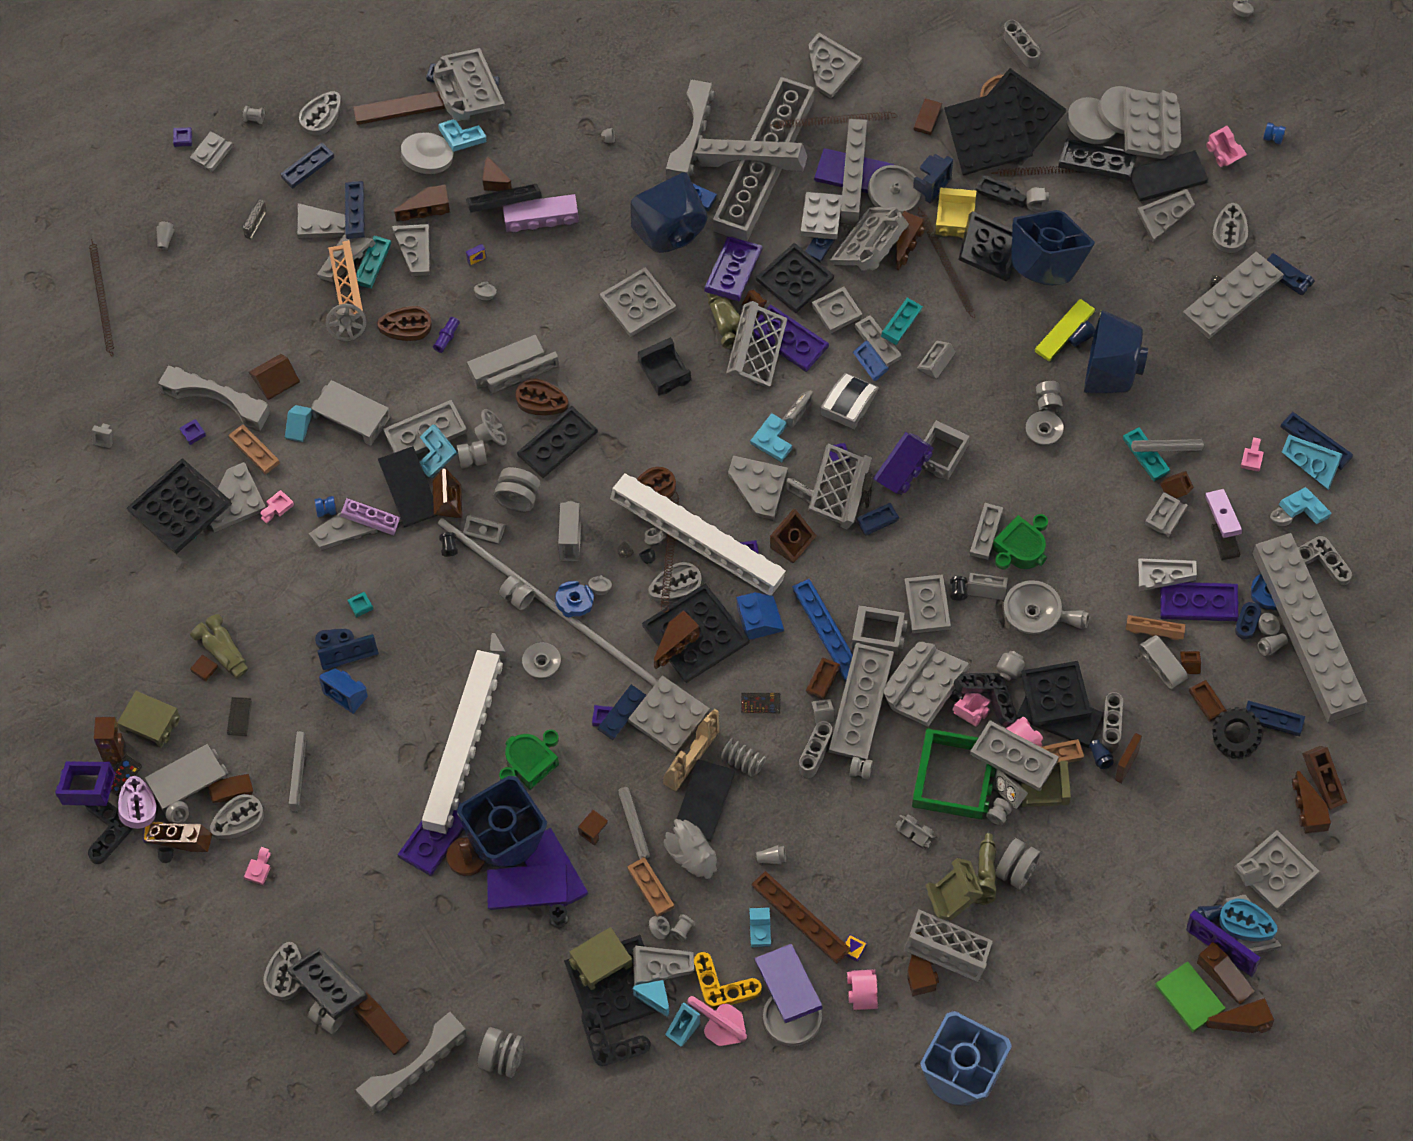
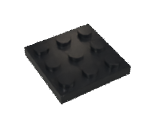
[958,211,1013,281]
[756,243,834,313]
[1021,661,1092,726]

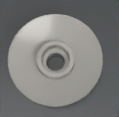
[1026,411,1063,445]
[522,642,561,678]

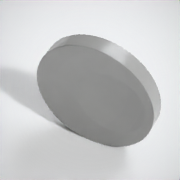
[1098,86,1131,134]
[1066,97,1116,144]
[400,133,453,174]
[868,165,921,214]
[763,996,822,1046]

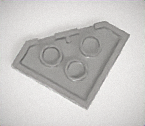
[808,33,863,98]
[728,456,788,520]
[210,462,266,533]

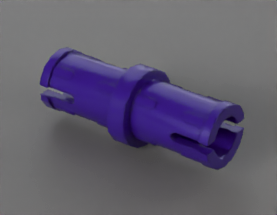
[433,317,460,353]

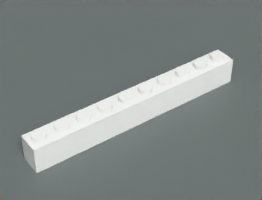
[610,474,786,596]
[422,650,503,834]

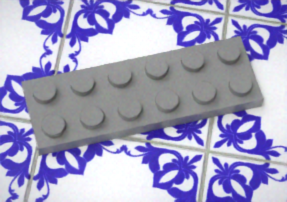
[1182,252,1284,339]
[829,643,894,761]

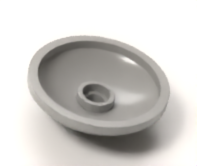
[1004,580,1062,634]

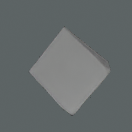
[490,633,506,659]
[812,699,835,724]
[1235,858,1263,886]

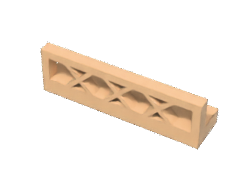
[329,241,363,314]

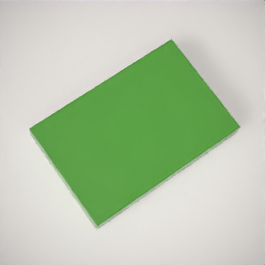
[1155,961,1226,1032]

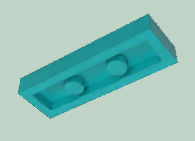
[356,235,392,289]
[881,298,923,345]
[1123,427,1170,482]

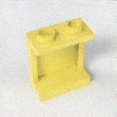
[935,187,976,238]

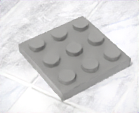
[599,267,676,337]
[628,675,710,755]
[1234,830,1320,911]

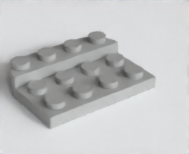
[433,48,505,121]
[1123,88,1181,159]
[830,207,909,271]
[884,642,970,727]

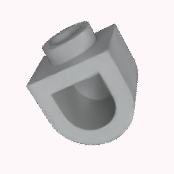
[1026,187,1049,211]

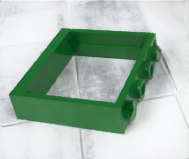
[912,728,996,820]

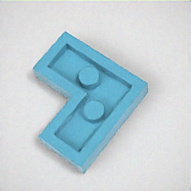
[439,119,486,152]
[750,413,792,462]
[420,425,458,478]
[1279,487,1332,524]

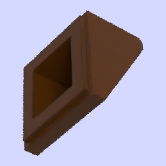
[1180,651,1201,674]

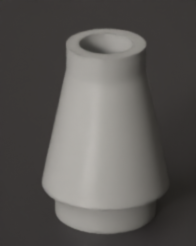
[156,222,174,250]
[1060,610,1089,629]
[1258,633,1288,656]
[756,845,786,864]

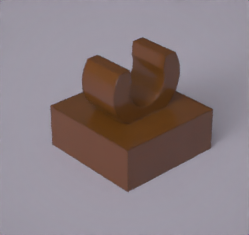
[742,289,767,316]

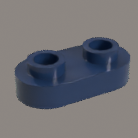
[1235,602,1261,639]
[315,629,354,649]

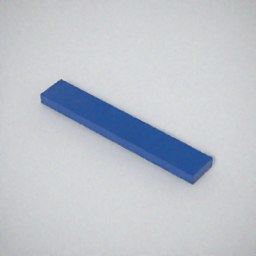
[792,579,853,682]

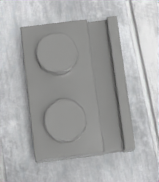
[190,131,233,172]
[1145,493,1188,537]

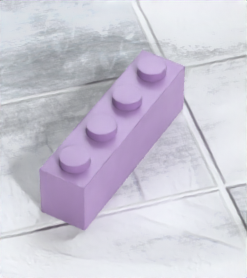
[503,194,579,232]

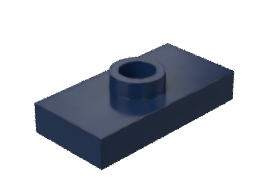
[805,237,836,263]
[856,503,899,536]

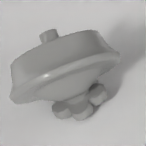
[1233,0,1254,17]
[474,282,496,300]
[1270,507,1294,526]
[644,527,667,545]
[588,575,612,595]
[1258,613,1280,636]
[166,801,189,824]
[649,916,670,940]

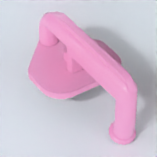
[687,996,747,1046]

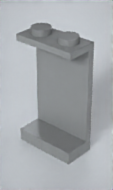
[311,380,390,446]
[145,744,229,816]

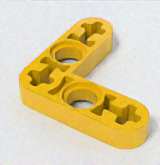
[694,952,762,1009]

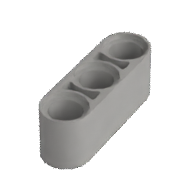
[1003,20,1040,68]
[1139,635,1188,689]
[1102,692,1123,752]
[799,721,832,778]

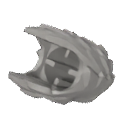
[664,819,717,879]

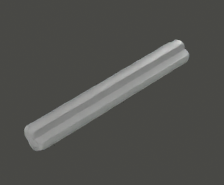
[1131,439,1204,452]
[619,787,650,859]

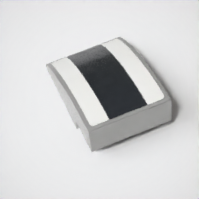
[821,373,879,429]

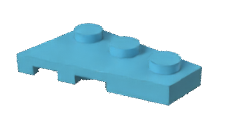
[1282,435,1343,490]

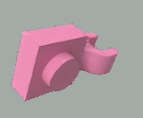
[1241,437,1264,472]
[260,490,294,523]
[244,847,271,885]

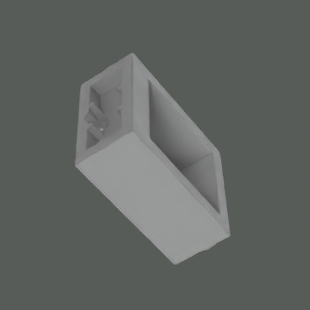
[921,421,970,480]
[558,501,581,561]
[852,606,908,656]

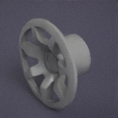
[326,304,366,341]
[475,409,507,446]

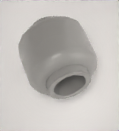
[996,651,1025,681]

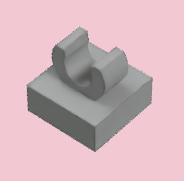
[92,423,113,448]

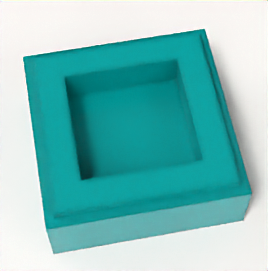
[347,592,373,618]

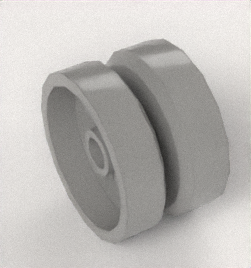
[493,467,541,512]
[995,838,1041,890]

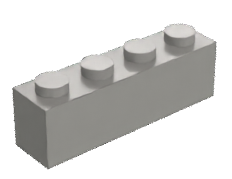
[467,335,545,389]

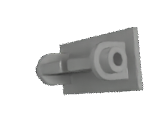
[895,814,937,849]

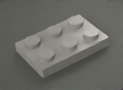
[801,192,842,239]
[905,574,951,633]

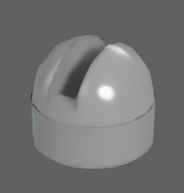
[601,128,615,143]

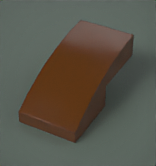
[208,774,253,803]

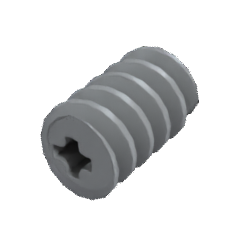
[721,738,766,777]

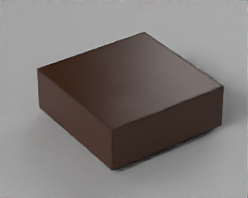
[190,655,218,681]

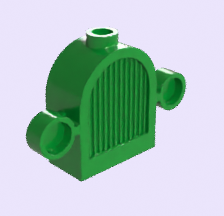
[993,514,1048,570]
[499,730,559,790]

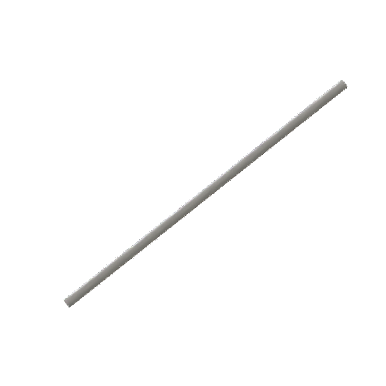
[438,518,658,686]

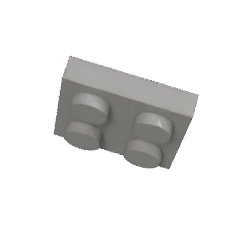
[812,287,863,334]

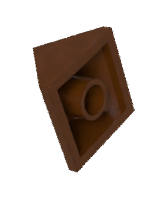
[249,354,300,400]
[433,468,463,518]
[770,509,817,563]

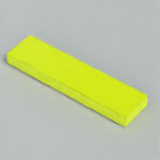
[1035,299,1095,362]

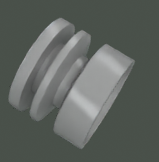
[477,1027,524,1078]

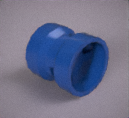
[1263,122,1286,145]
[315,496,337,517]

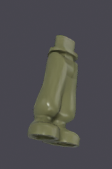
[707,293,755,349]
[190,614,248,678]
[974,833,996,905]

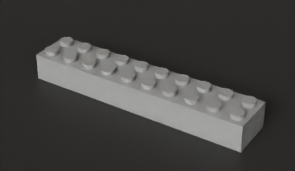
[713,77,814,242]
[1253,533,1367,723]

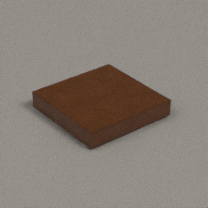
[1115,733,1142,784]

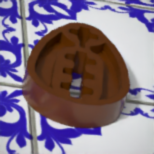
[377,306,432,341]
[516,379,569,416]
[637,467,676,499]

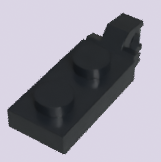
[975,175,1027,207]

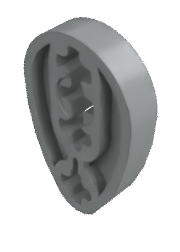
[299,91,342,136]
[1212,203,1248,253]
[648,562,702,602]
[210,794,264,839]
[263,942,302,1000]

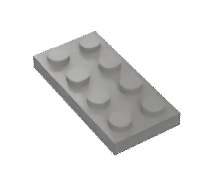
[383,400,467,454]
[970,720,1059,791]

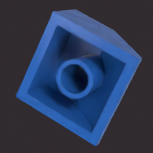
[736,592,784,640]
[319,668,368,714]

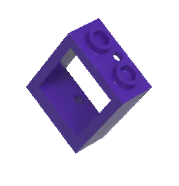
[55,761,116,806]

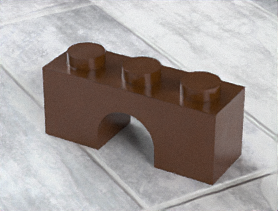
[94,717,125,765]

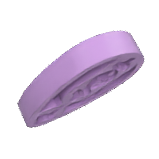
[118,776,156,828]

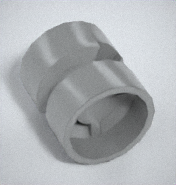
[1036,381,1063,414]
[457,440,487,469]
[499,575,536,610]
[308,1002,346,1034]

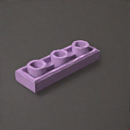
[1205,489,1242,538]
[340,498,400,536]

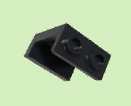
[638,337,692,396]

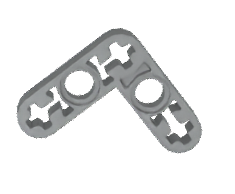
[1298,536,1352,585]

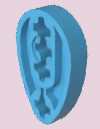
[1220,899,1277,941]

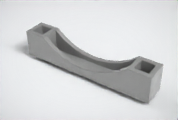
[666,80,715,179]
[841,119,867,224]
[695,139,808,171]
[158,365,270,431]
[356,1012,467,1114]

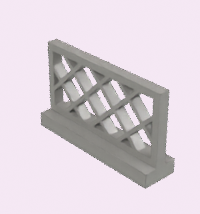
[726,301,787,388]
[808,443,872,529]
[903,909,993,982]

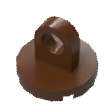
[447,837,485,876]

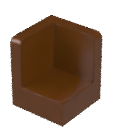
[1160,471,1194,498]
[578,810,608,845]

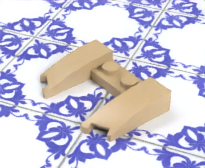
[663,709,720,791]

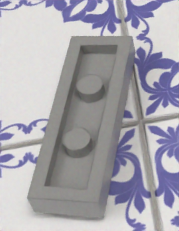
[855,315,902,366]
[970,503,1003,560]

